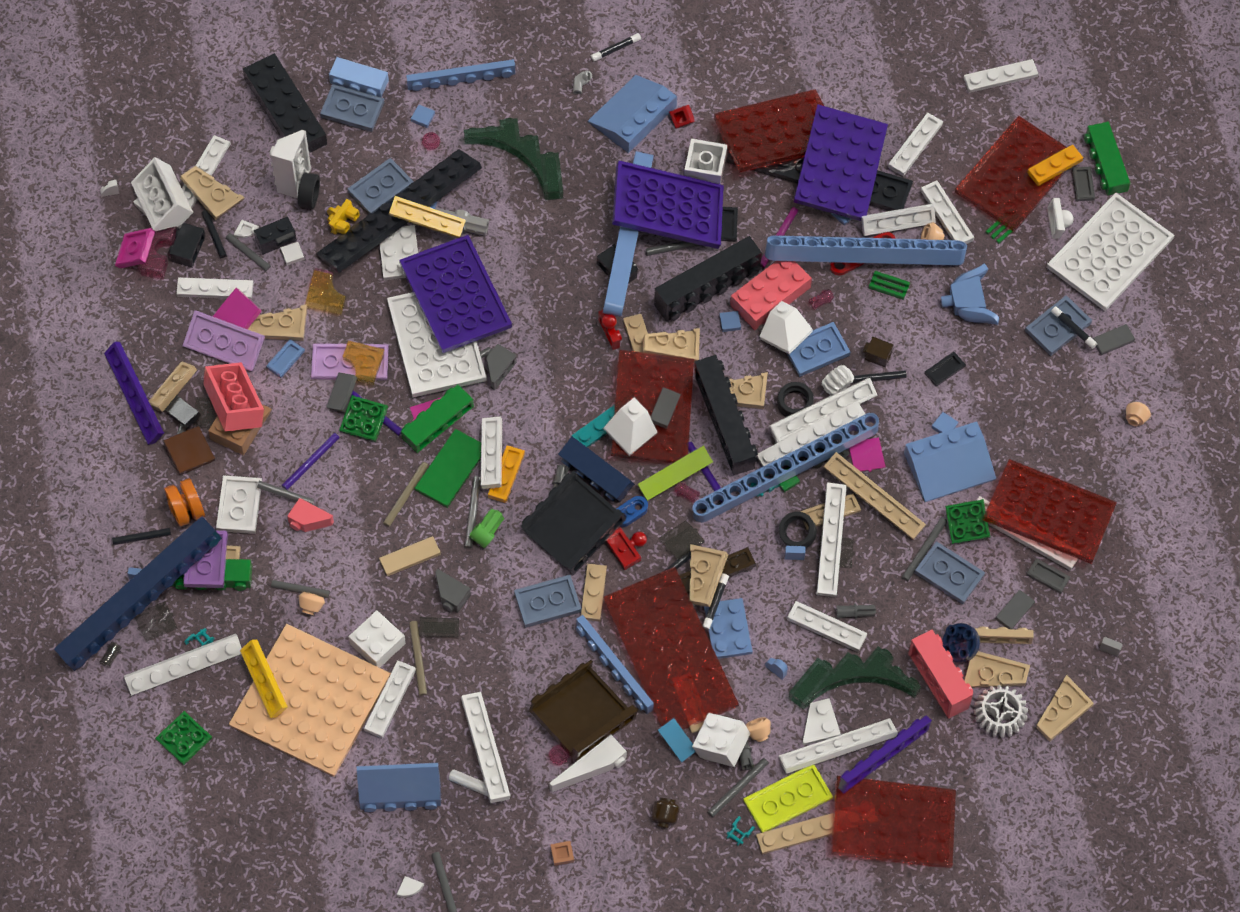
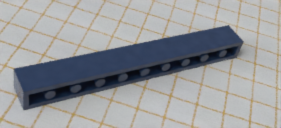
[54,516,222,671]

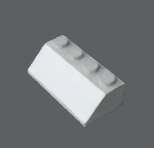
[270,130,311,198]
[131,157,193,231]

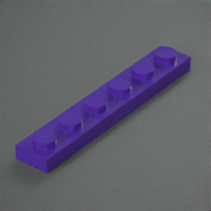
[104,342,164,445]
[838,715,932,793]

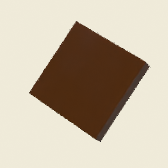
[163,426,215,475]

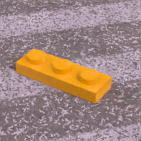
[1027,144,1084,186]
[488,445,525,503]

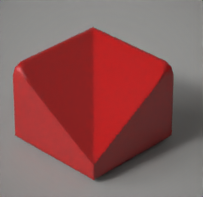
[669,105,695,129]

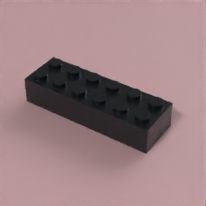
[242,53,327,153]
[654,236,762,322]
[694,355,758,476]

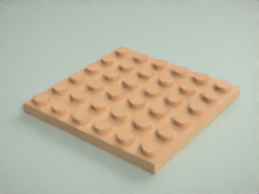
[229,624,391,777]

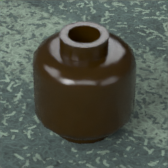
[651,797,680,828]

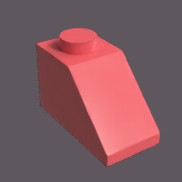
[287,498,334,532]

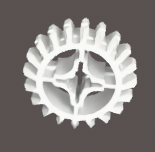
[974,685,1028,738]

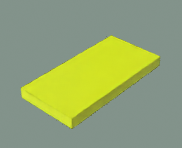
[743,765,833,833]

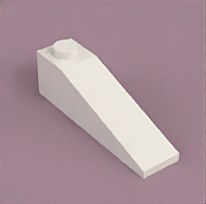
[549,735,627,792]

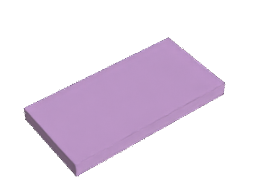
[183,310,265,371]
[311,344,389,380]

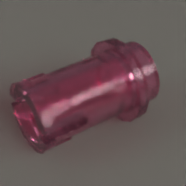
[809,289,834,310]
[674,482,700,503]

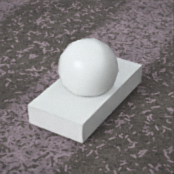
[1047,198,1074,239]

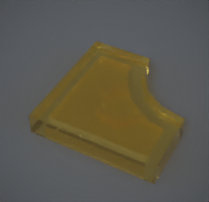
[305,270,346,315]
[343,340,385,385]

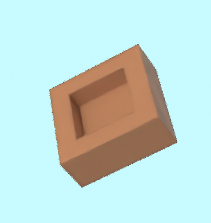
[550,841,574,866]

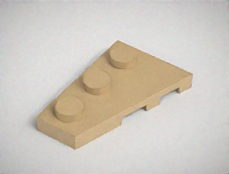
[180,166,245,220]
[248,304,307,341]
[642,328,700,363]
[729,372,768,409]
[690,544,728,607]
[965,651,1030,688]
[1036,675,1094,742]

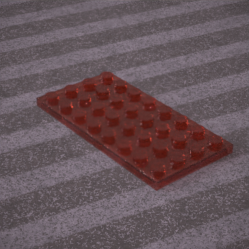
[603,567,739,730]

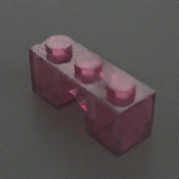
[138,226,177,280]

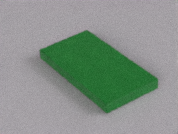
[415,429,482,508]

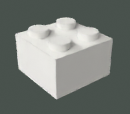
[684,139,727,184]
[349,610,406,668]
[692,713,750,767]

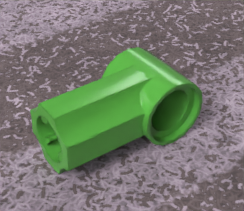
[469,509,505,548]

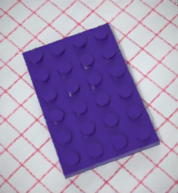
[793,105,888,221]
[612,160,724,249]
[399,235,512,354]

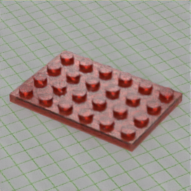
[714,89,824,172]
[955,116,1067,232]
[611,350,694,464]
[983,459,1117,564]
[831,775,956,868]

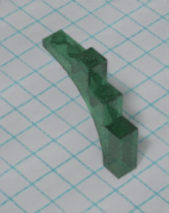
[464,118,563,200]
[788,646,921,710]

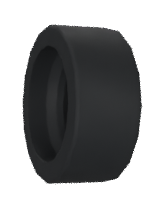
[297,172,320,209]
[777,382,814,417]
[778,511,817,549]

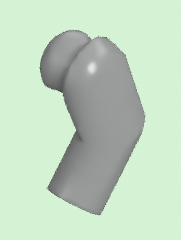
[573,70,592,94]

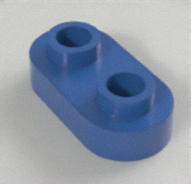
[616,496,648,527]

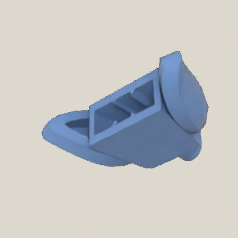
[941,263,999,325]

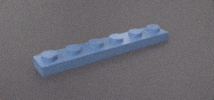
[406,59,515,91]
[576,615,654,714]

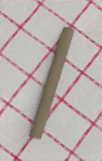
[383,462,429,527]
[410,621,427,696]

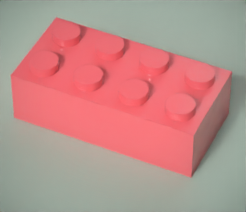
[730,261,812,330]
[203,362,264,431]
[908,630,973,719]

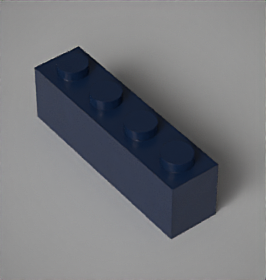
[558,436,635,502]

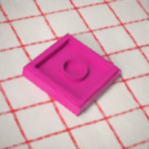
[115,228,155,268]
[213,288,262,329]

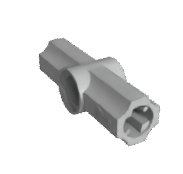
[435,208,489,236]

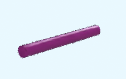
[761,207,798,268]

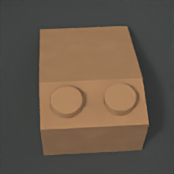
[208,405,272,455]

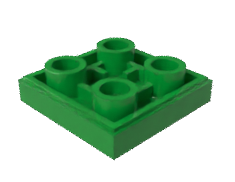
[339,395,388,442]
[945,499,991,544]
[155,711,212,765]

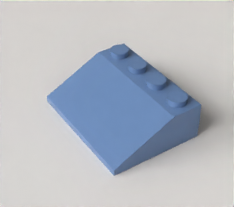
[588,75,677,153]
[904,422,996,502]
[357,763,441,812]

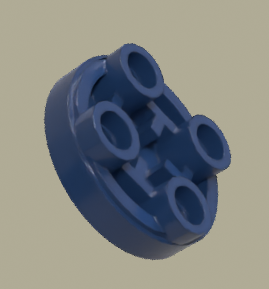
[942,623,980,663]

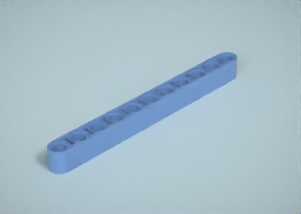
[603,151,654,317]
[765,236,967,265]
[692,413,879,523]

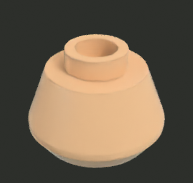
[921,222,944,240]
[1126,402,1151,426]
[299,592,325,615]
[746,717,771,742]

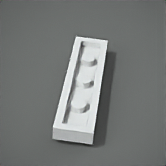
[964,59,1038,93]
[888,113,943,177]
[921,181,974,244]
[861,204,936,236]
[177,277,253,300]
[481,416,502,489]
[787,601,867,653]
[364,660,416,739]

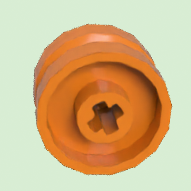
[164,478,205,527]

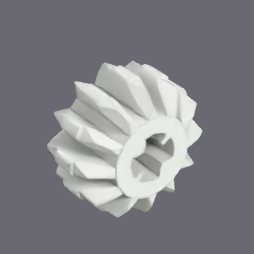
[822,365,854,395]

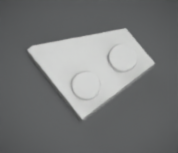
[803,698,841,745]

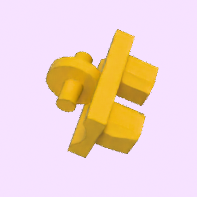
[327,199,360,235]

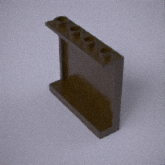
[529,660,638,762]

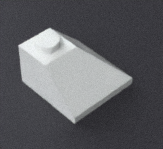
[760,301,813,354]
[603,398,657,456]

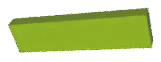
[637,445,713,501]

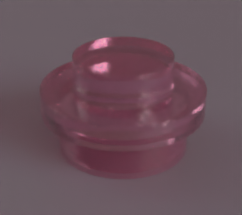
[422,132,440,150]
[549,745,569,765]

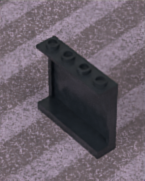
[521,470,626,575]

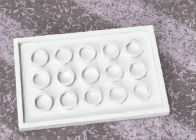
[1046,193,1174,311]
[387,292,487,397]

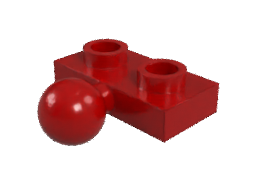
[598,310,622,350]
[605,527,647,570]

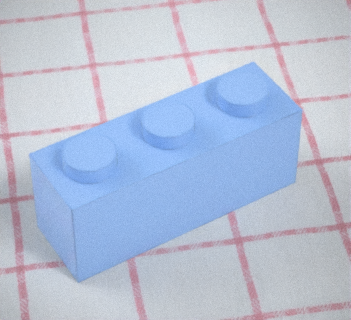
[329,57,389,98]

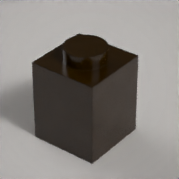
[863,337,894,368]

